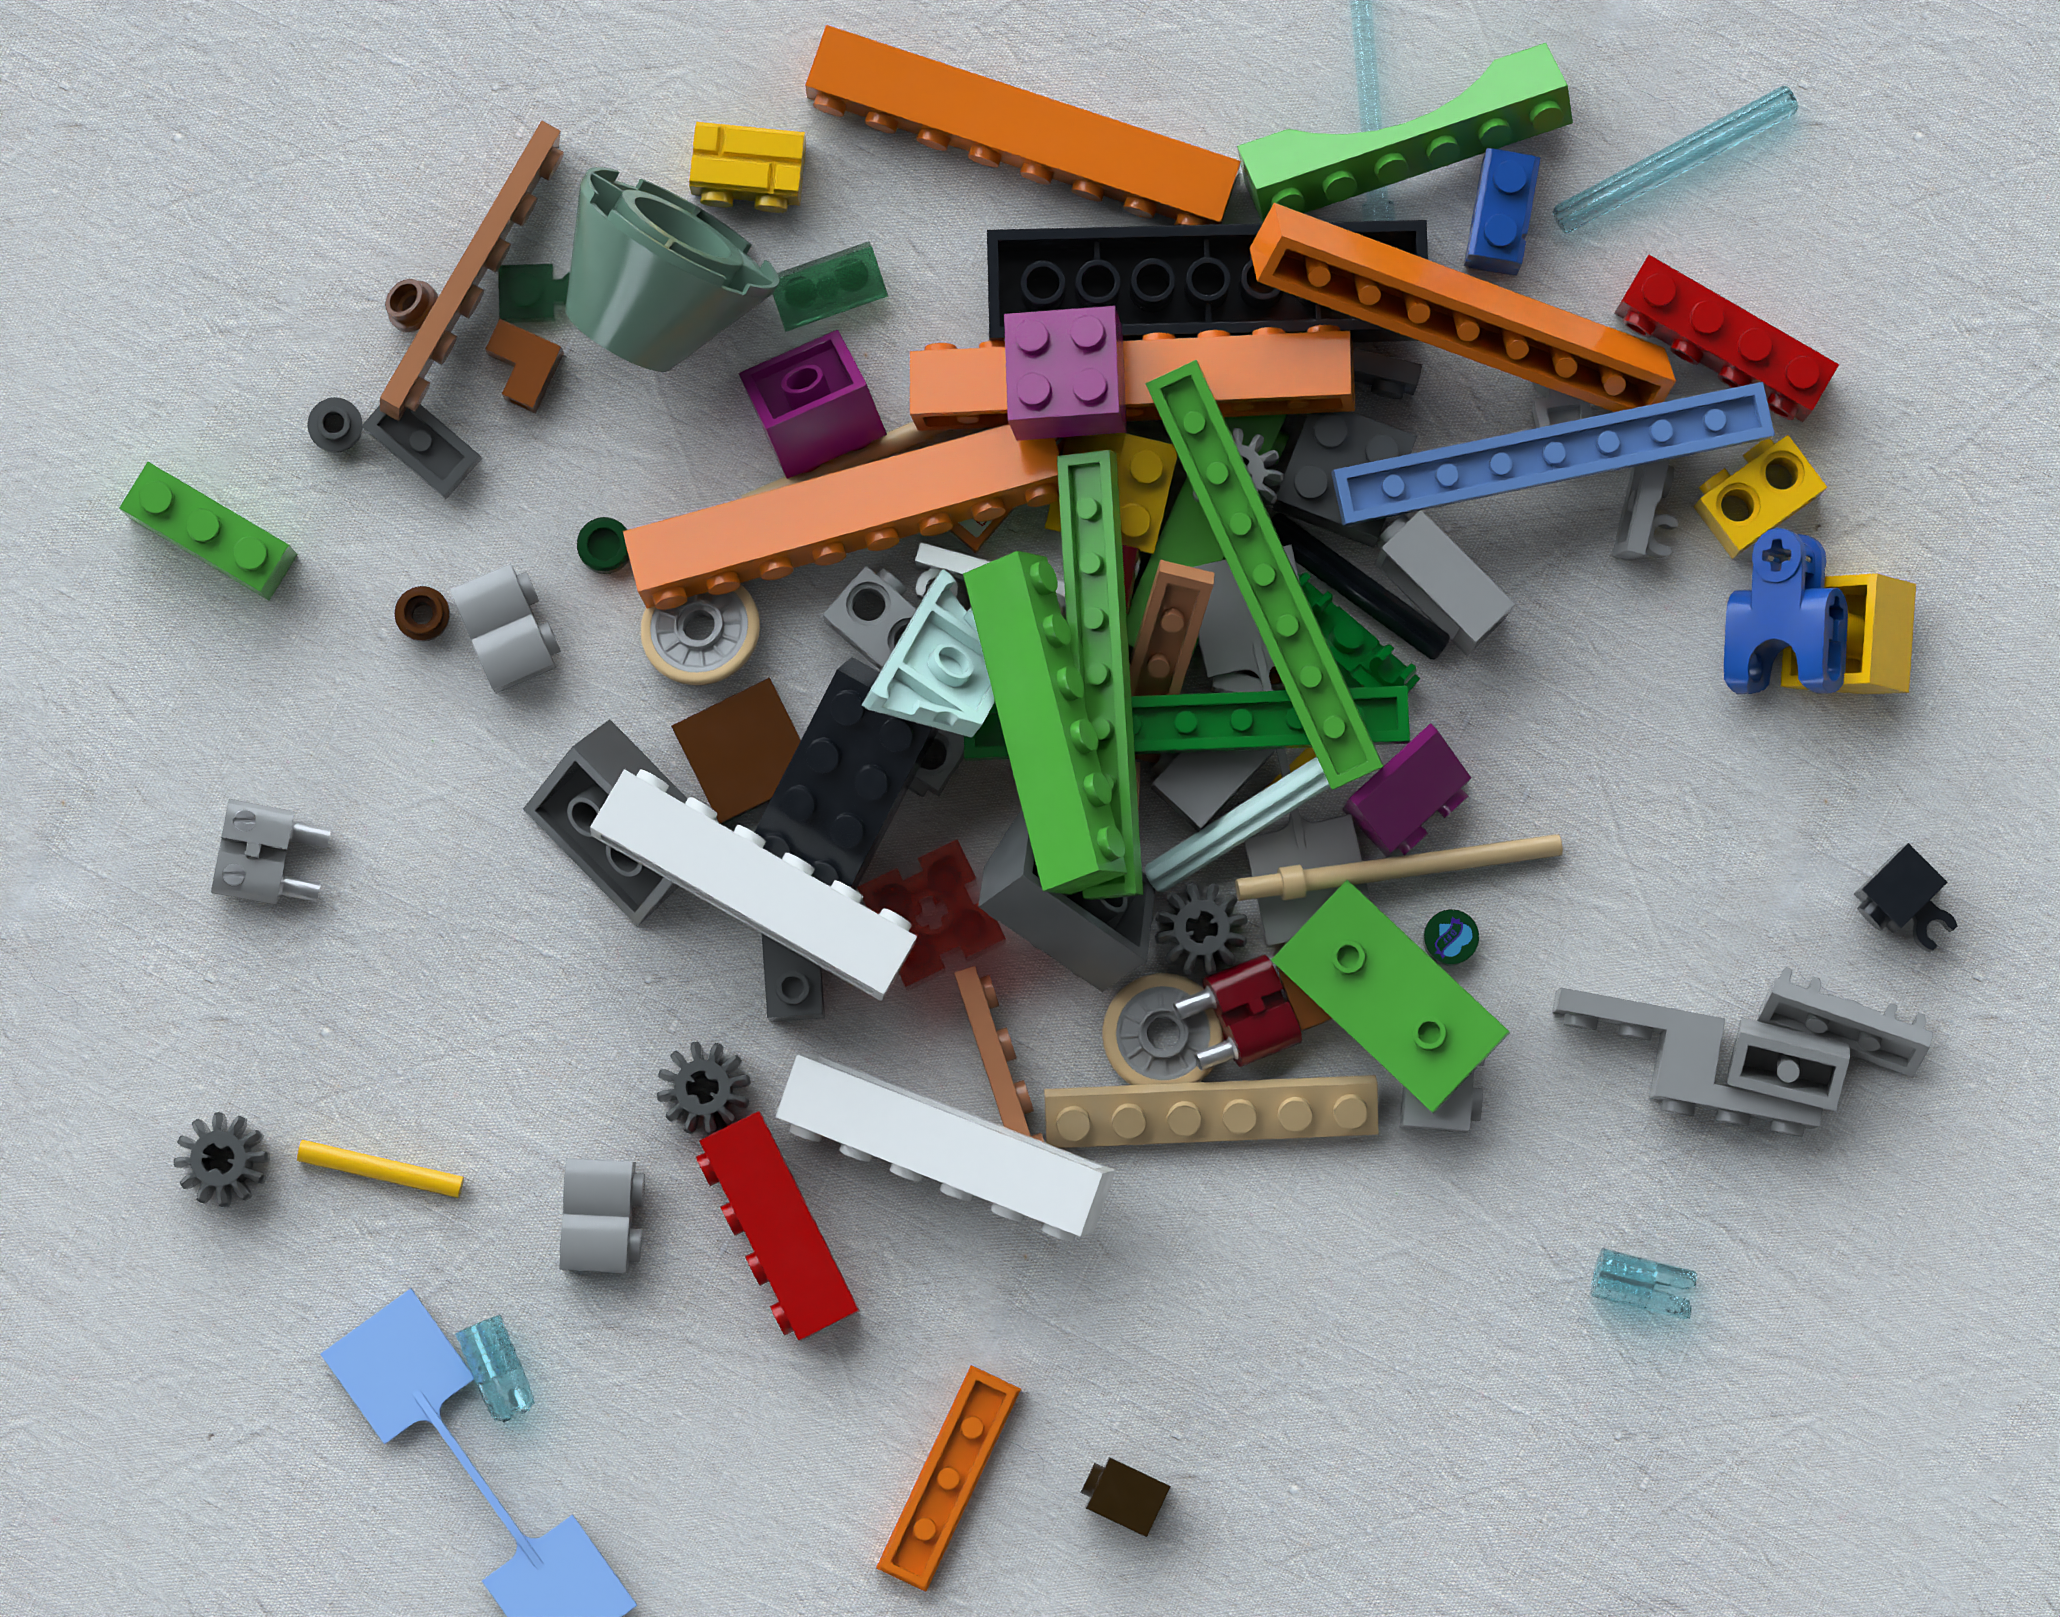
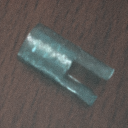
[1590,1248,1698,1319]
[455,1314,535,1423]

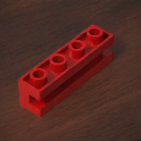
[696,1111,860,1341]

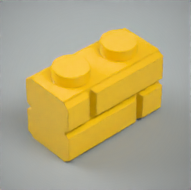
[689,122,806,213]

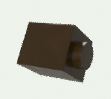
[1080,1457,1171,1537]

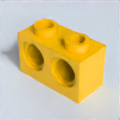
[1693,435,1827,559]

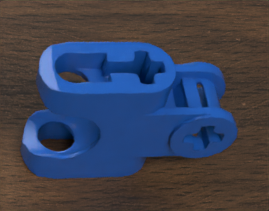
[1724,528,1848,694]

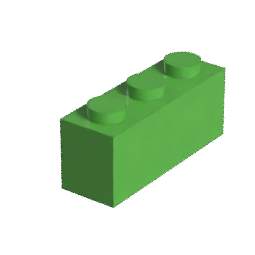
[119,462,298,601]

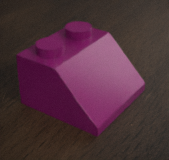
[738,329,887,479]
[1342,723,1471,857]

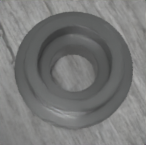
[307,397,363,453]

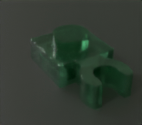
[498,263,570,323]

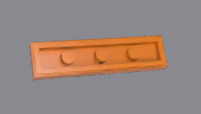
[876,1365,1021,1592]

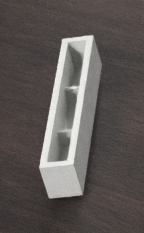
[590,769,917,1001]
[775,1053,1116,1242]

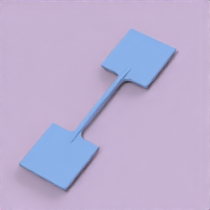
[320,1288,637,1617]

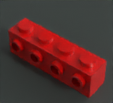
[1614,255,1840,422]

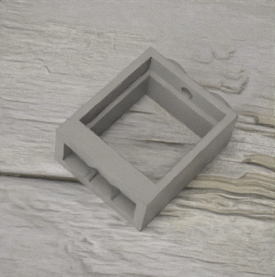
[1375,510,1515,656]

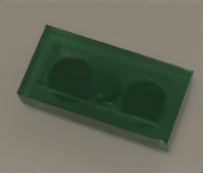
[772,241,888,332]

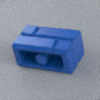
[1464,148,1541,275]

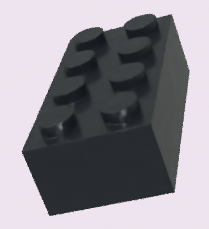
[754,657,939,890]

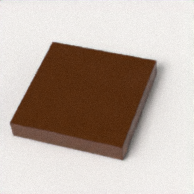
[671,677,801,825]

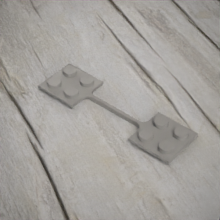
[1193,545,1371,946]

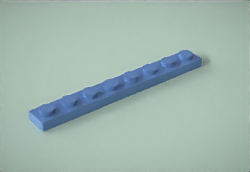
[1331,382,1775,527]

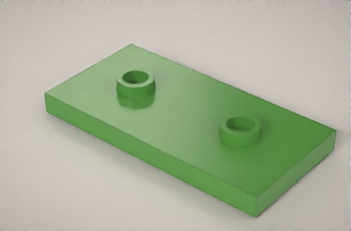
[1271,880,1510,1114]

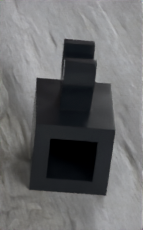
[1854,843,1958,952]

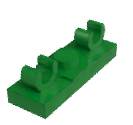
[1298,572,1421,693]

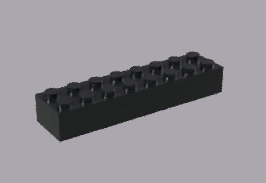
[987,220,1428,342]

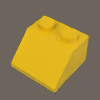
[1045,433,1178,554]
[1780,574,1916,694]

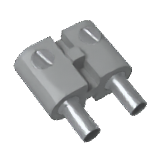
[211,799,331,905]

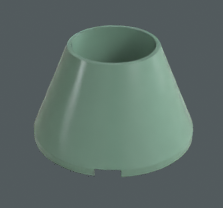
[566,167,779,372]

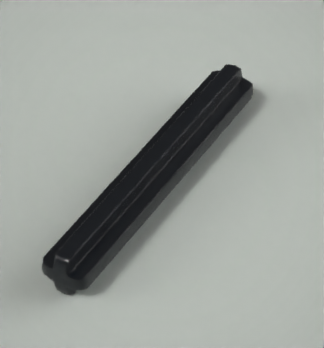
[1271,513,1450,660]

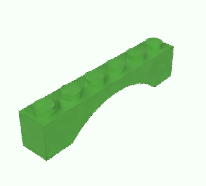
[1237,43,1573,224]

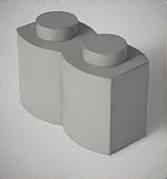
[450,563,561,694]
[559,1158,645,1273]

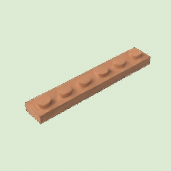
[380,120,564,421]

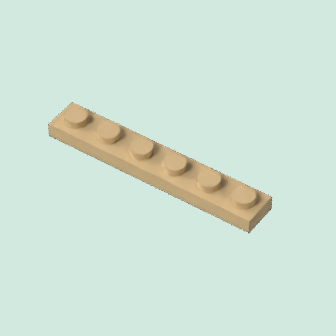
[1044,1075,1379,1148]

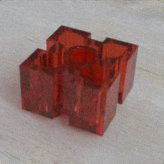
[857,839,1006,991]

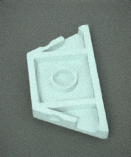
[862,569,995,737]

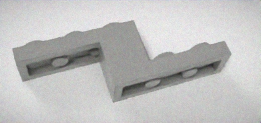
[1552,988,1823,1137]

